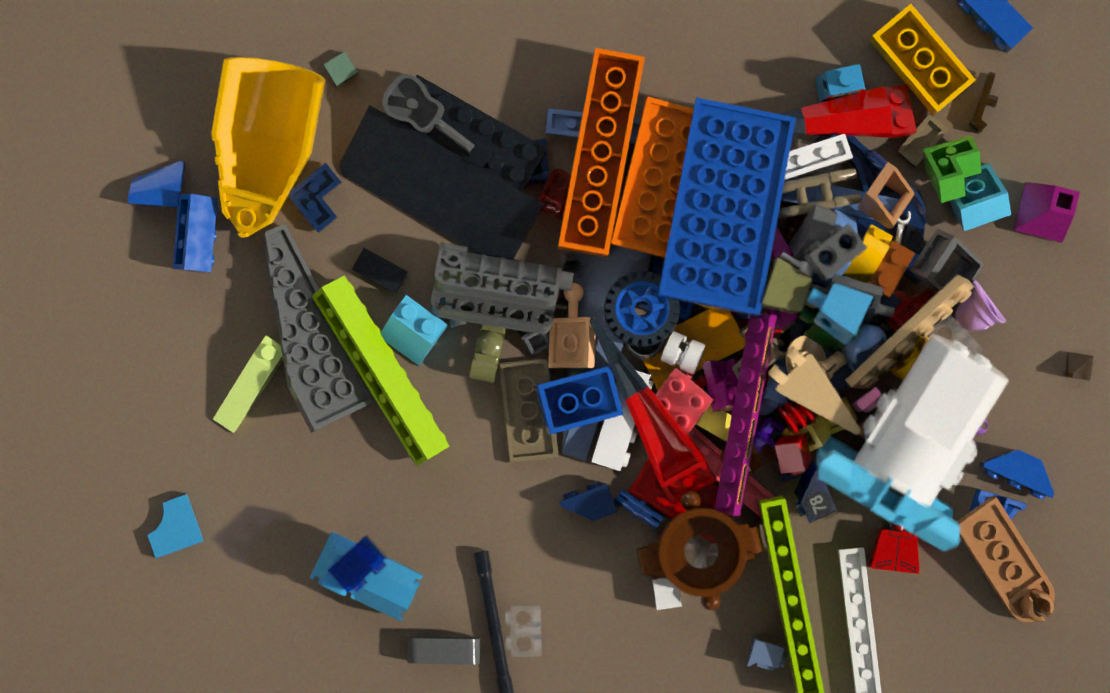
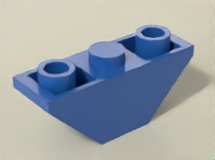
[979,450,1055,500]

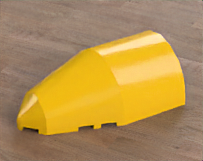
[211,57,325,238]

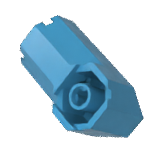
[310,531,424,621]

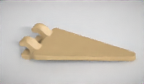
[768,346,860,435]

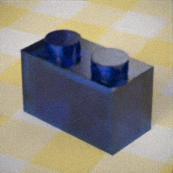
[327,534,388,593]

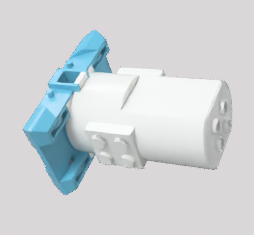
[816,334,1009,551]

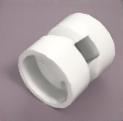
[660,331,706,374]

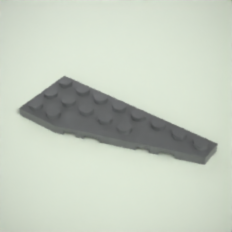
[261,223,376,433]

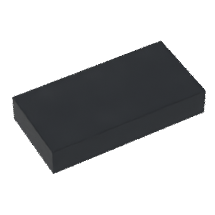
[352,248,408,293]

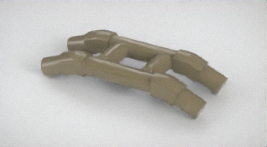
[777,169,862,220]

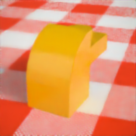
[843,224,893,283]

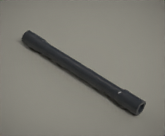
[474,550,514,693]

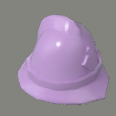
[955,280,1006,331]

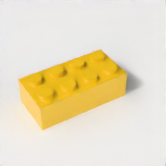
[868,4,976,116]

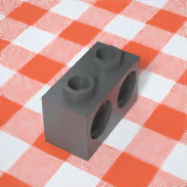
[804,224,867,281]

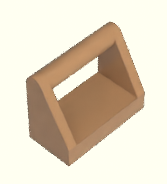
[857,162,914,229]

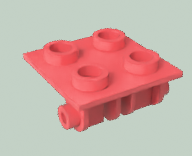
[655,368,714,435]

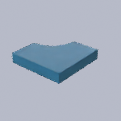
[147,494,204,558]

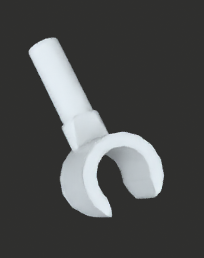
[895,211,911,245]
[780,252,813,277]

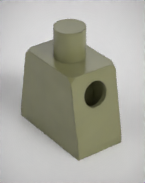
[761,258,816,314]

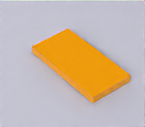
[642,308,745,390]

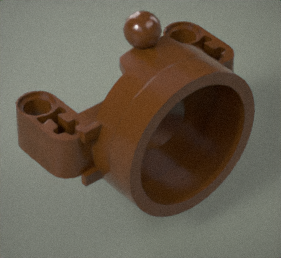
[636,491,764,611]

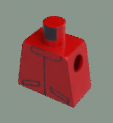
[868,522,920,574]

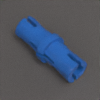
[614,489,664,530]

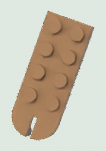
[957,496,1055,622]

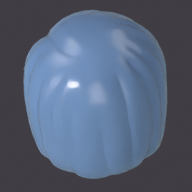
[841,324,887,373]

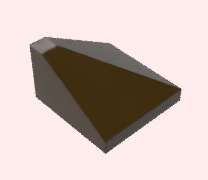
[1065,352,1093,381]

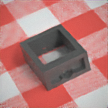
[910,228,985,305]

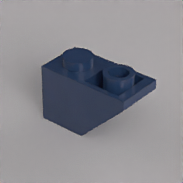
[559,481,617,521]

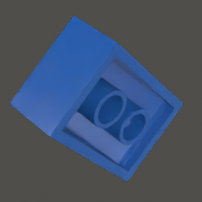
[534,366,623,435]

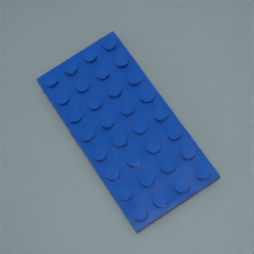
[658,97,796,316]

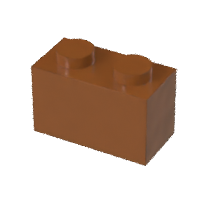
[868,241,915,299]

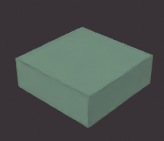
[324,52,358,87]

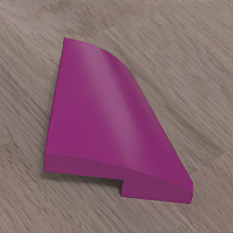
[703,359,741,412]

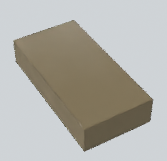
[896,113,949,168]

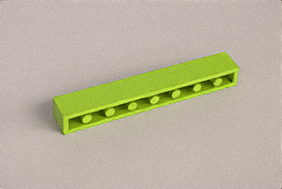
[312,275,450,467]
[757,495,824,693]

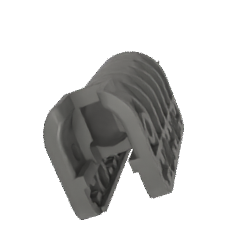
[430,242,574,334]

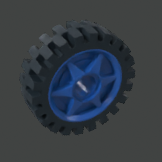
[604,271,680,347]

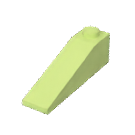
[213,335,283,433]

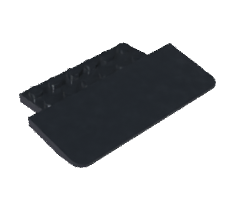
[340,74,548,260]

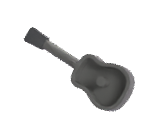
[382,74,492,167]

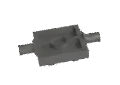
[809,274,895,324]

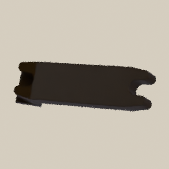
[969,72,998,134]

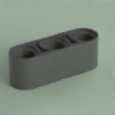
[407,636,480,665]

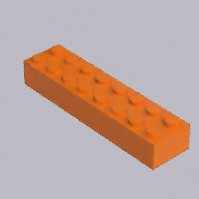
[558,48,645,258]

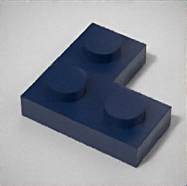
[288,163,342,233]

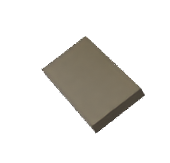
[498,358,559,463]

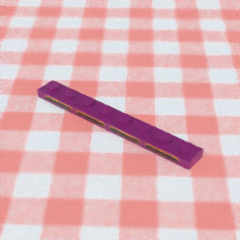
[714,312,777,516]

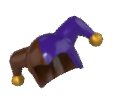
[720,416,792,476]

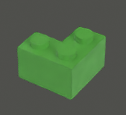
[923,136,981,203]

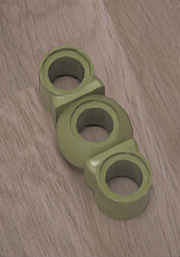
[469,311,506,383]

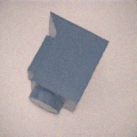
[745,638,787,671]

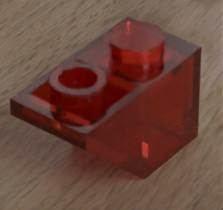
[886,288,936,332]

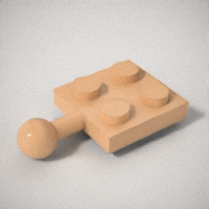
[548,283,596,369]

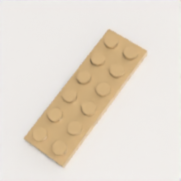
[846,275,975,389]

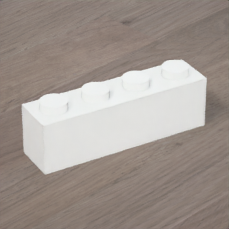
[591,371,653,471]

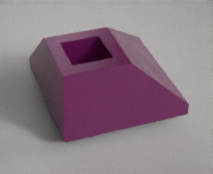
[1013,182,1080,243]

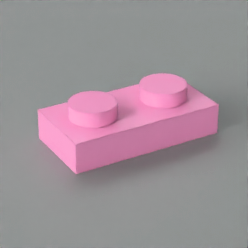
[851,387,882,413]

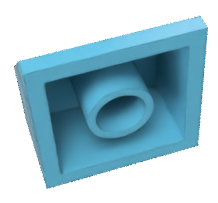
[950,163,1011,231]
[381,295,448,366]

